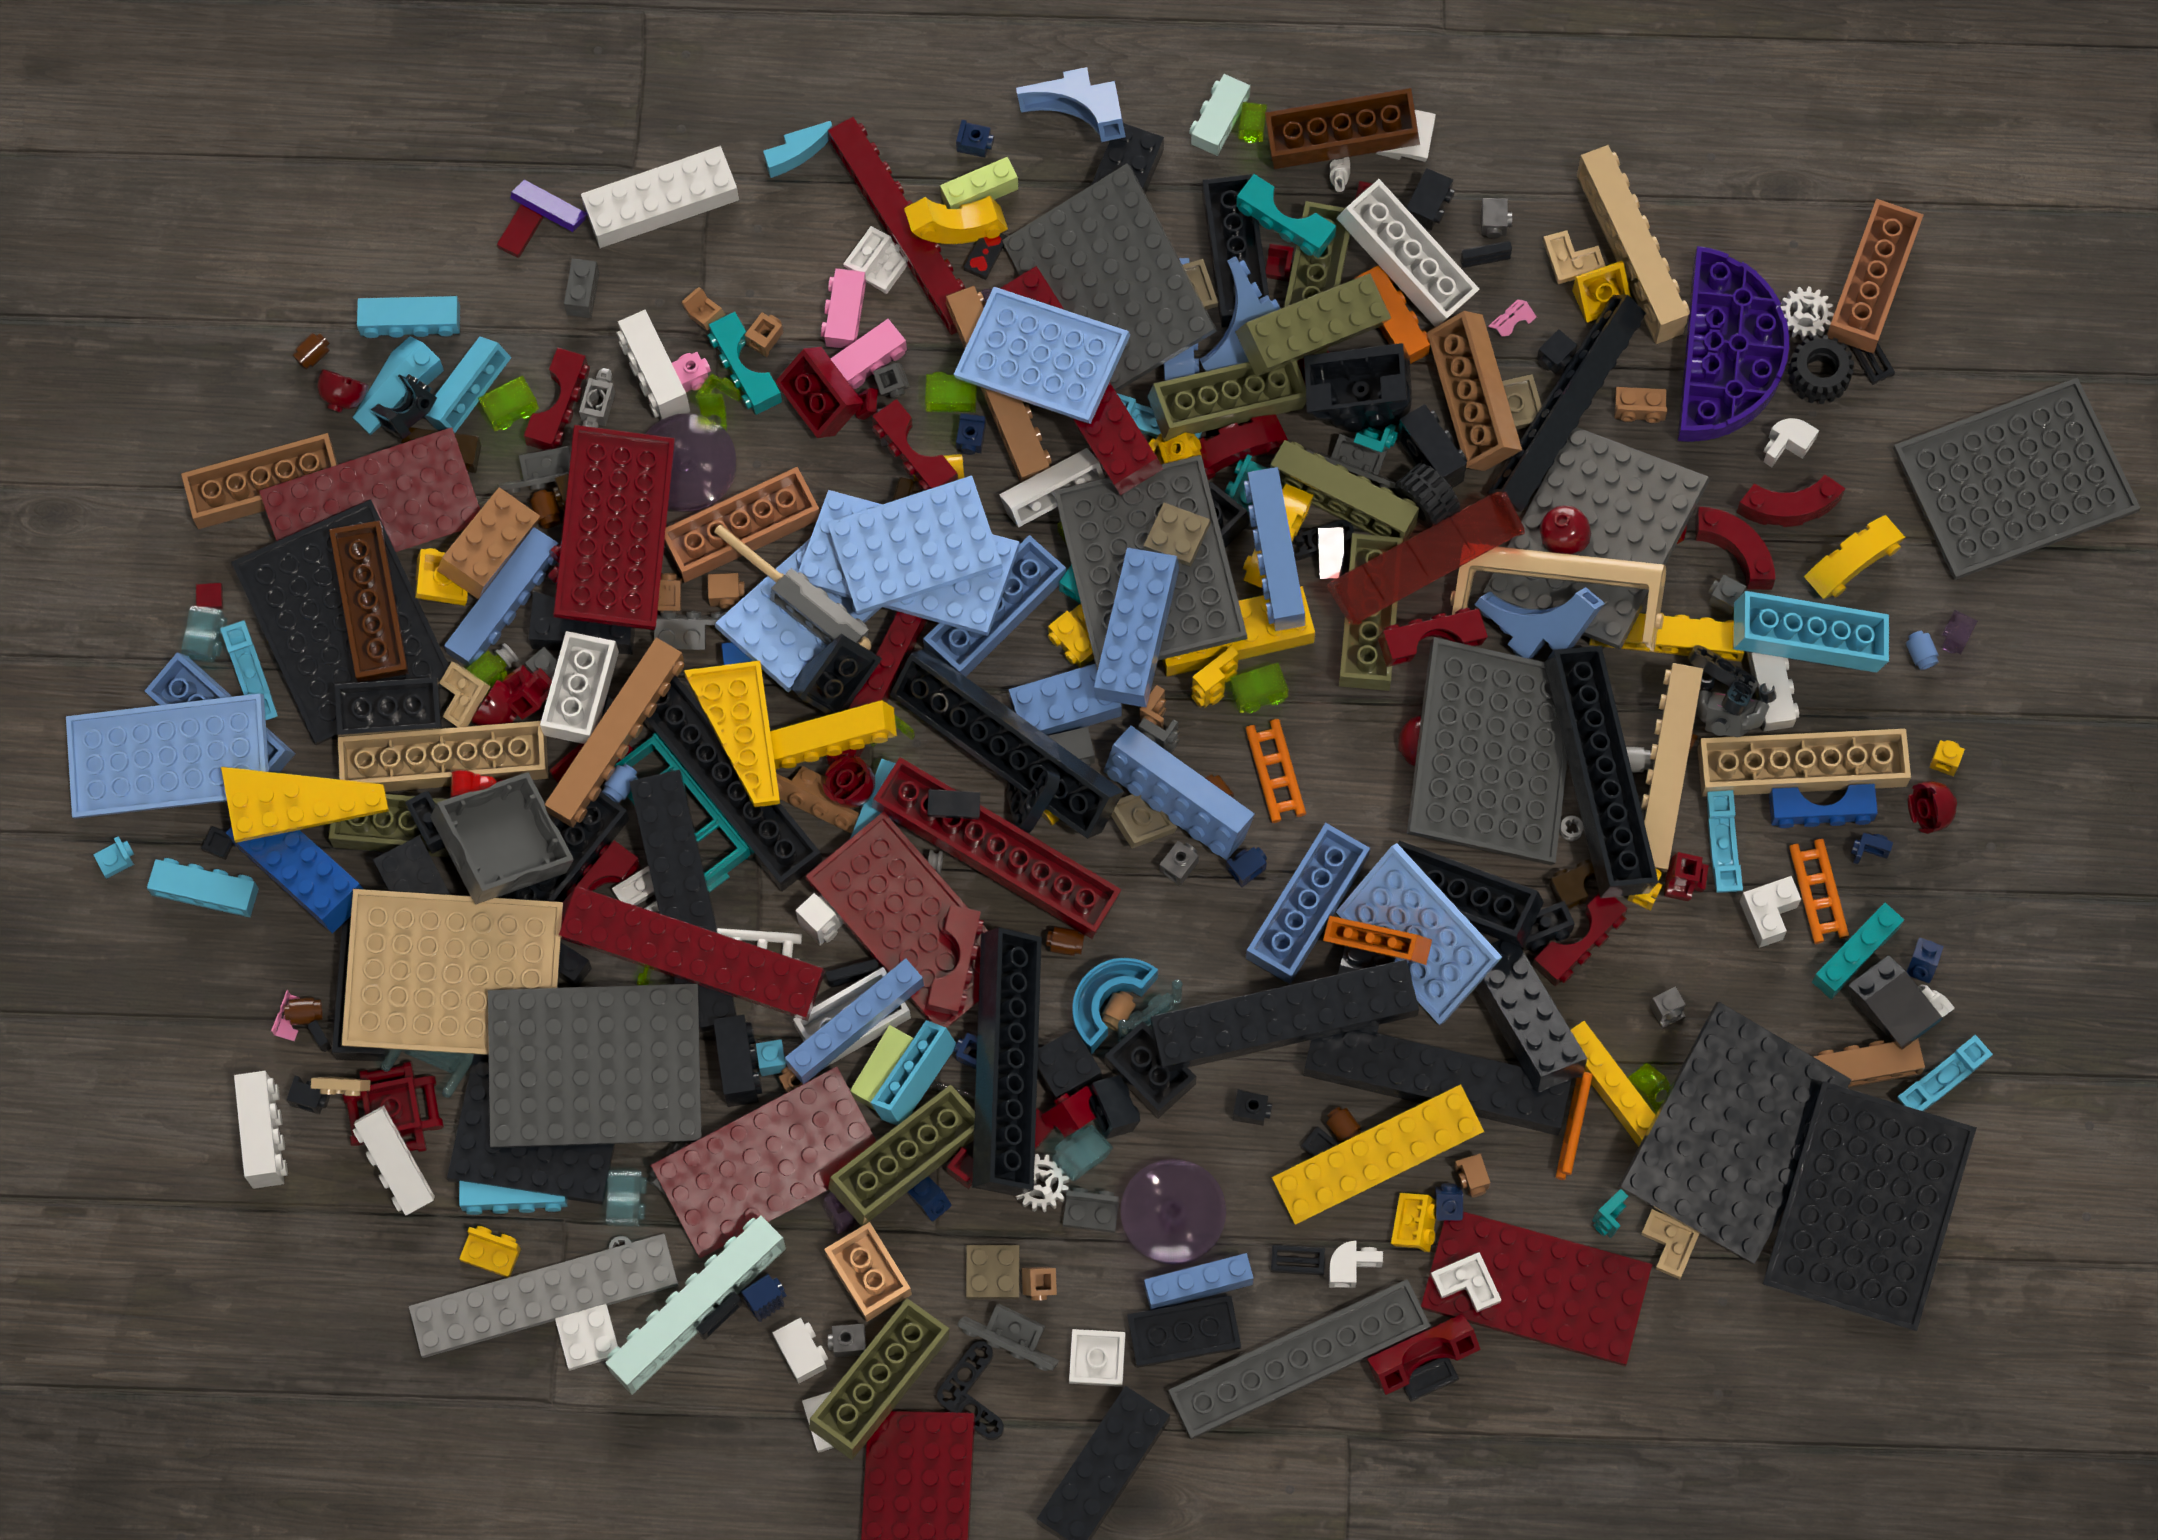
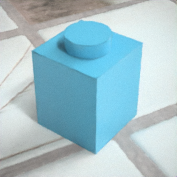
[756,1040,786,1076]

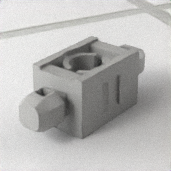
[579,368,615,428]

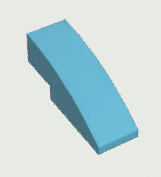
[763,121,832,178]

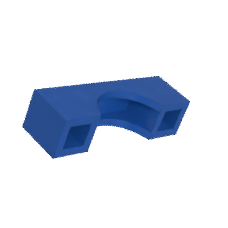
[1769,784,1877,828]

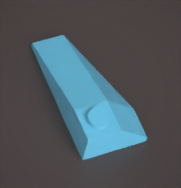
[353,336,444,435]

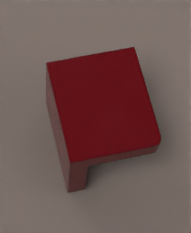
[1266,244,1294,282]
[947,1147,973,1190]

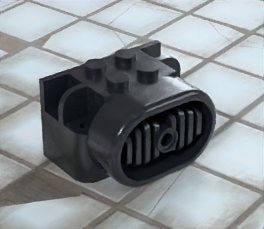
[1304,343,1412,432]

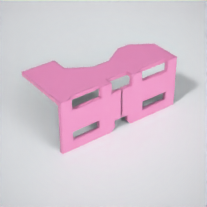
[1488,299,1536,336]
[271,990,300,1041]

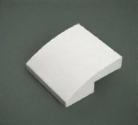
[1376,110,1436,162]
[843,226,908,294]

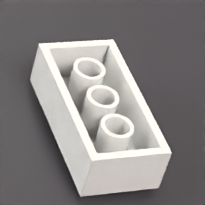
[616,310,690,424]
[540,631,619,744]
[793,967,911,1069]
[234,1071,288,1189]

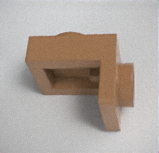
[682,287,725,330]

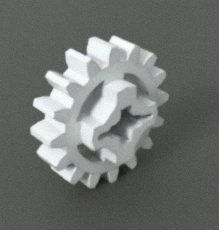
[1780,286,1834,340]
[1016,1154,1069,1212]

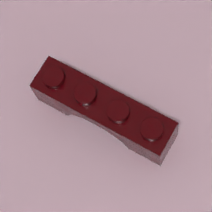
[524,347,590,450]
[872,399,958,491]
[1378,608,1488,667]
[561,840,641,927]
[1532,894,1628,987]
[926,905,984,1016]
[1367,1314,1481,1395]

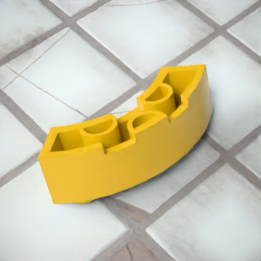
[904,196,1008,244]
[1243,484,1314,588]
[1804,515,1905,599]

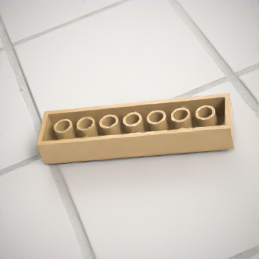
[1577,145,1690,344]
[338,721,549,792]
[1698,729,1911,797]

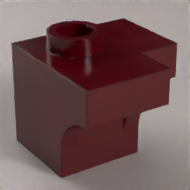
[503,665,552,720]
[1664,852,1709,902]
[1041,1086,1096,1138]

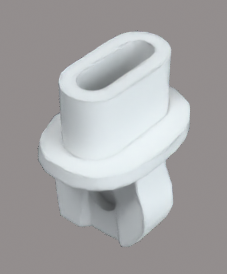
[1330,157,1350,192]
[1918,985,1954,1017]

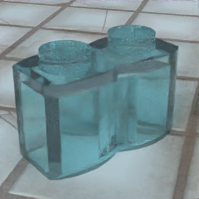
[181,605,227,663]
[1052,1125,1113,1181]
[606,1170,647,1226]

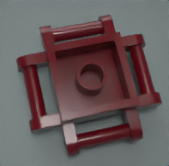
[343,1061,444,1152]

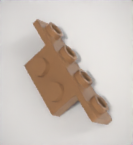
[776,766,859,833]

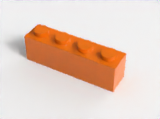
[1354,265,1430,364]
[1323,916,1432,965]

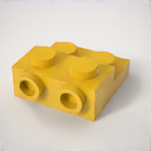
[415,548,468,606]
[1048,604,1094,668]
[1191,646,1239,708]

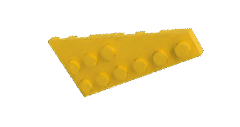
[684,661,780,807]
[221,767,389,843]

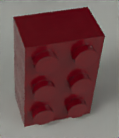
[775,347,864,438]

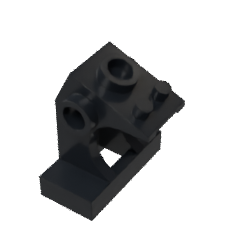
[371,374,437,439]

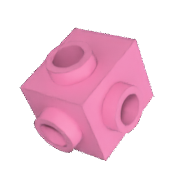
[672,352,711,392]

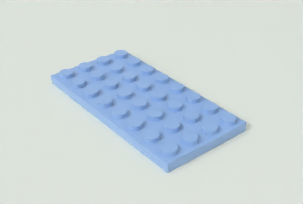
[798,490,1020,636]
[66,693,269,818]

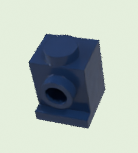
[956,120,994,158]
[956,413,986,455]
[1226,847,1267,887]
[954,1033,977,1070]

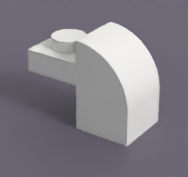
[1763,418,1819,467]
[1329,1241,1383,1288]

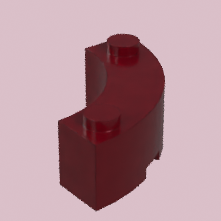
[1199,414,1288,480]
[1736,474,1846,527]
[1695,506,1776,590]

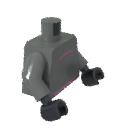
[1696,672,1777,737]

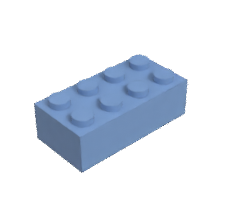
[1009,663,1122,736]

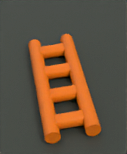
[1245,719,1306,823]
[1789,839,1849,944]
[1555,1072,1593,1180]

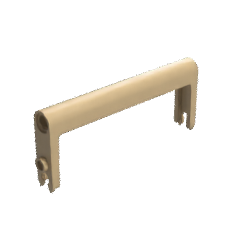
[1450,543,1666,652]

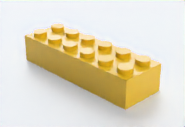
[1162,586,1315,677]

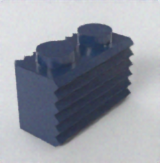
[742,1274,787,1322]

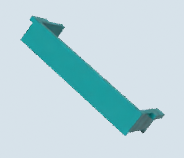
[614,733,751,893]

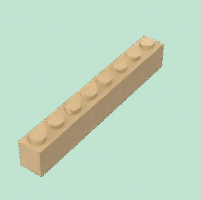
[1641,663,1703,872]

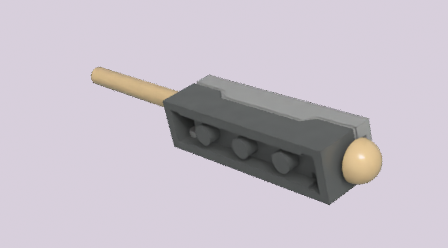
[714,525,871,650]

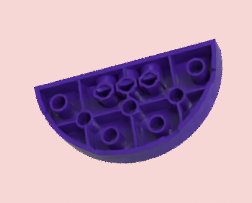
[1678,246,1789,442]

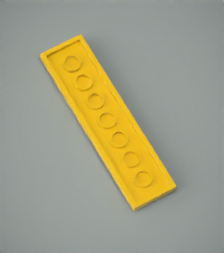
[1272,1084,1484,1225]

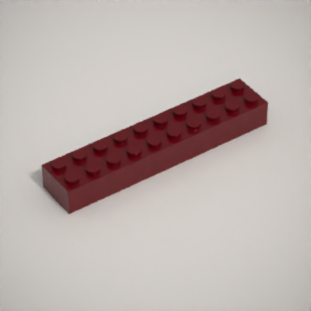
[1000,266,1163,496]
[872,757,1122,939]
[559,886,825,1021]

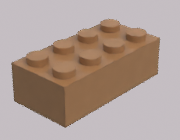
[437,487,540,599]

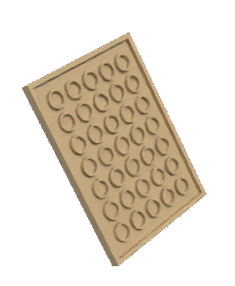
[342,889,563,1055]

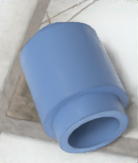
[1905,630,1939,670]
[602,764,638,803]

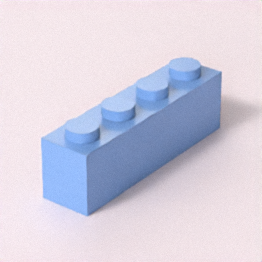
[1144,1253,1254,1310]

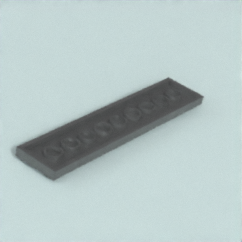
[1168,1279,1431,1440]

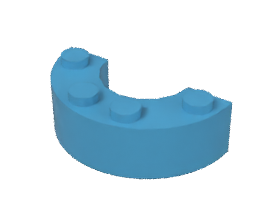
[1073,958,1158,1055]

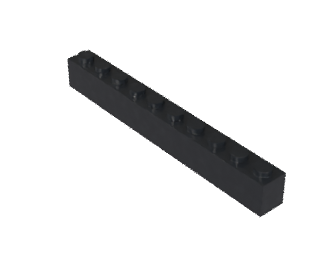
[1487,295,1646,512]

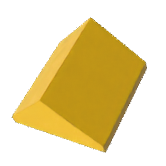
[1572,261,1631,323]

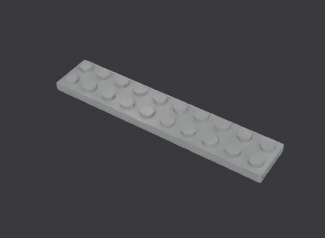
[409,1234,678,1358]

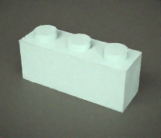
[1189,74,1250,156]

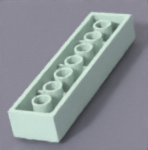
[605,1216,786,1395]

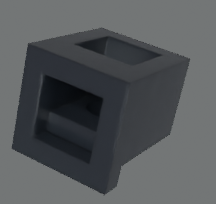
[286,1076,330,1115]
[1233,1089,1273,1126]

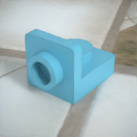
[93,836,134,879]

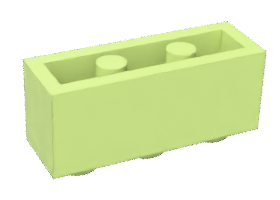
[940,157,1018,209]
[850,1025,914,1111]

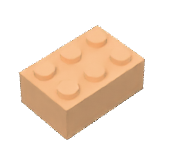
[824,1222,912,1322]

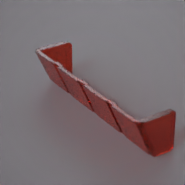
[1327,492,1525,625]

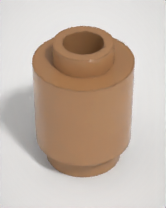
[1101,991,1136,1031]

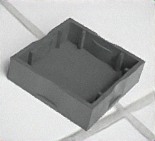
[430,772,574,905]

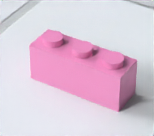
[821,269,866,349]
[831,319,907,389]

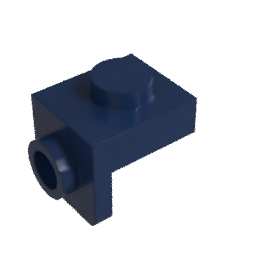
[1851,833,1893,864]
[1906,937,1944,983]
[907,1176,951,1221]
[1435,1183,1463,1221]

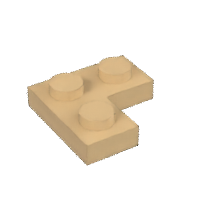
[1543,230,1605,284]
[440,662,491,727]
[311,1077,370,1096]
[1641,1209,1699,1280]

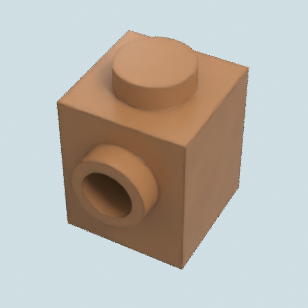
[708,573,745,609]
[1022,1267,1057,1300]

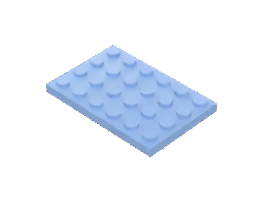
[954,287,1130,424]
[828,476,1003,615]
[715,538,882,692]
[1336,843,1502,1025]

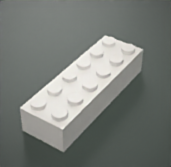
[581,146,739,248]
[1336,179,1479,327]

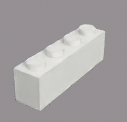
[999,448,1105,528]
[1746,651,1799,732]
[353,1105,435,1216]

